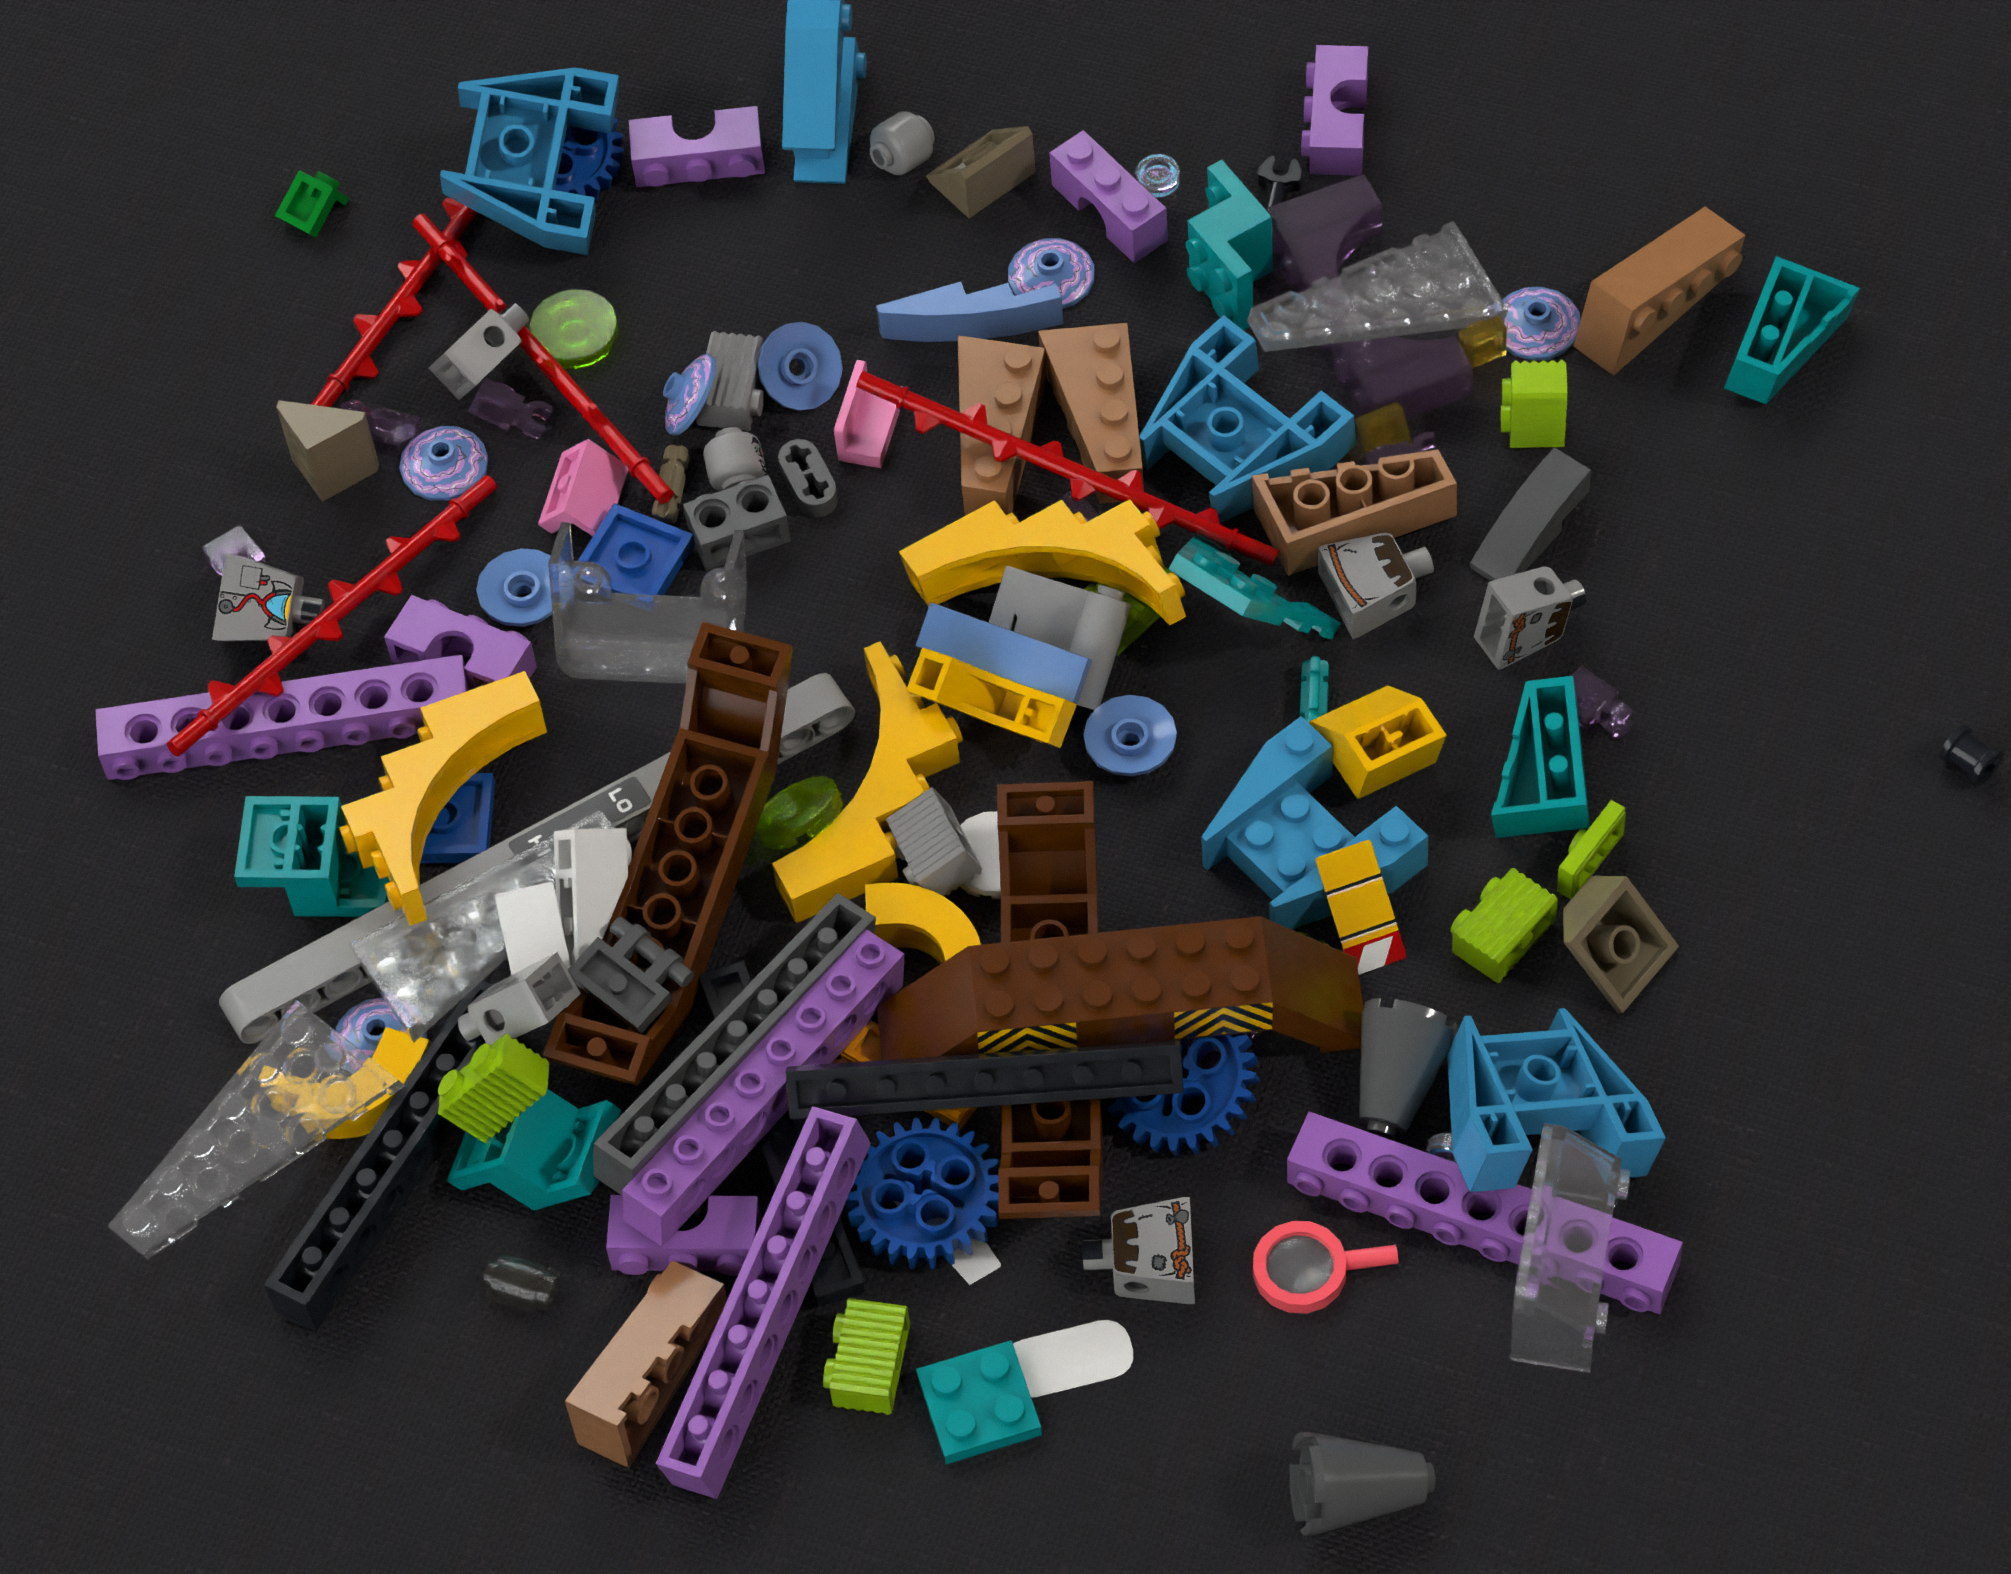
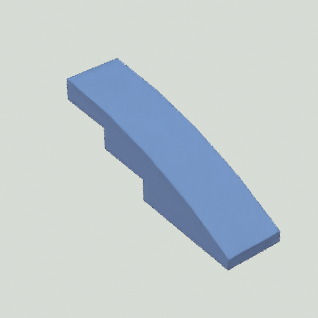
[876,282,1064,342]
[916,602,1092,704]

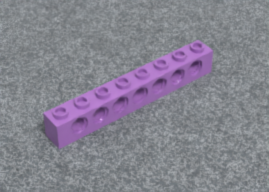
[96,655,470,780]
[622,929,904,1247]
[656,1106,871,1499]
[1287,1112,1683,1314]

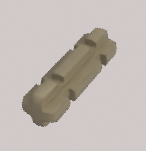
[651,445,690,526]

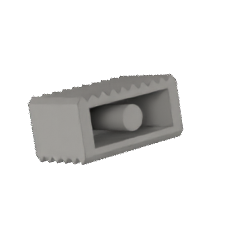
[696,331,764,431]
[885,787,982,896]

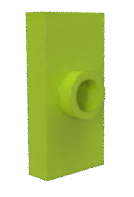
[1557,800,1626,899]

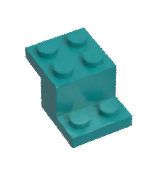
[1186,160,1273,330]
[234,796,390,917]
[447,1089,621,1211]

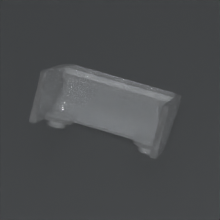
[548,522,747,684]
[1510,1123,1631,1373]

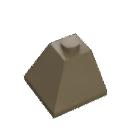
[1563,876,1679,1013]

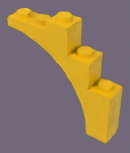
[899,499,1186,625]
[772,641,963,923]
[338,671,547,926]

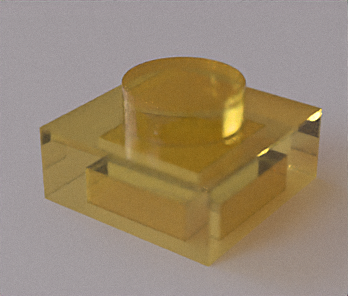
[1458,315,1507,371]
[1355,402,1413,464]

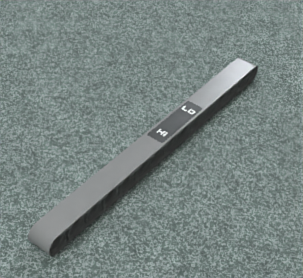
[219,673,855,1044]

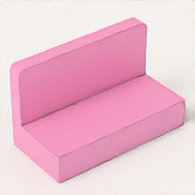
[834,360,903,468]
[538,439,629,536]

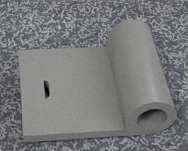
[989,565,1132,710]

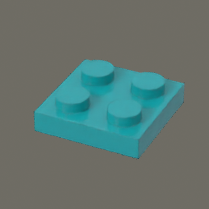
[916,1340,1042,1464]

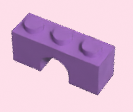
[1301,45,1368,176]
[629,106,765,188]
[1049,130,1168,263]
[384,595,537,690]
[606,1195,762,1276]

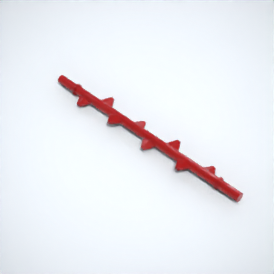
[310,198,478,407]
[412,214,674,504]
[856,371,1280,567]
[167,475,497,757]

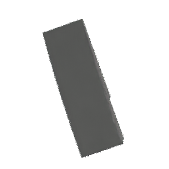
[1470,447,1591,581]

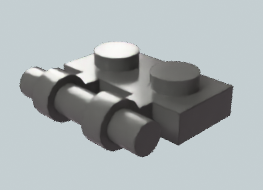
[568,916,694,1034]

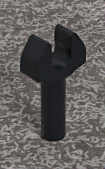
[1258,156,1302,230]

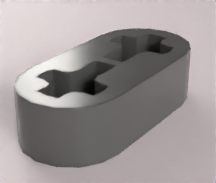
[778,439,838,518]

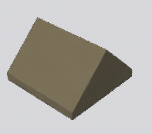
[926,126,1036,218]
[276,400,379,502]

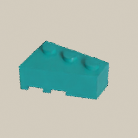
[1724,256,1861,404]
[1491,676,1590,838]

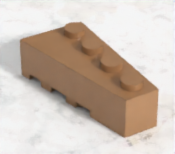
[1573,207,1746,376]
[1038,323,1144,504]
[958,335,1048,516]
[1252,450,1457,576]
[565,1260,727,1468]

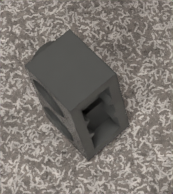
[683,475,791,571]

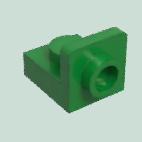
[275,170,349,238]

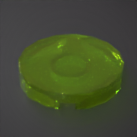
[529,289,619,369]
[755,776,843,849]

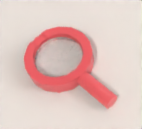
[1253,1221,1399,1314]

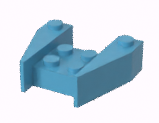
[782,0,867,184]
[440,68,619,255]
[1139,315,1356,524]
[1201,716,1428,930]
[1447,1008,1666,1192]

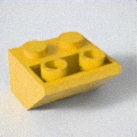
[1309,685,1447,799]

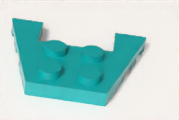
[1168,534,1341,639]

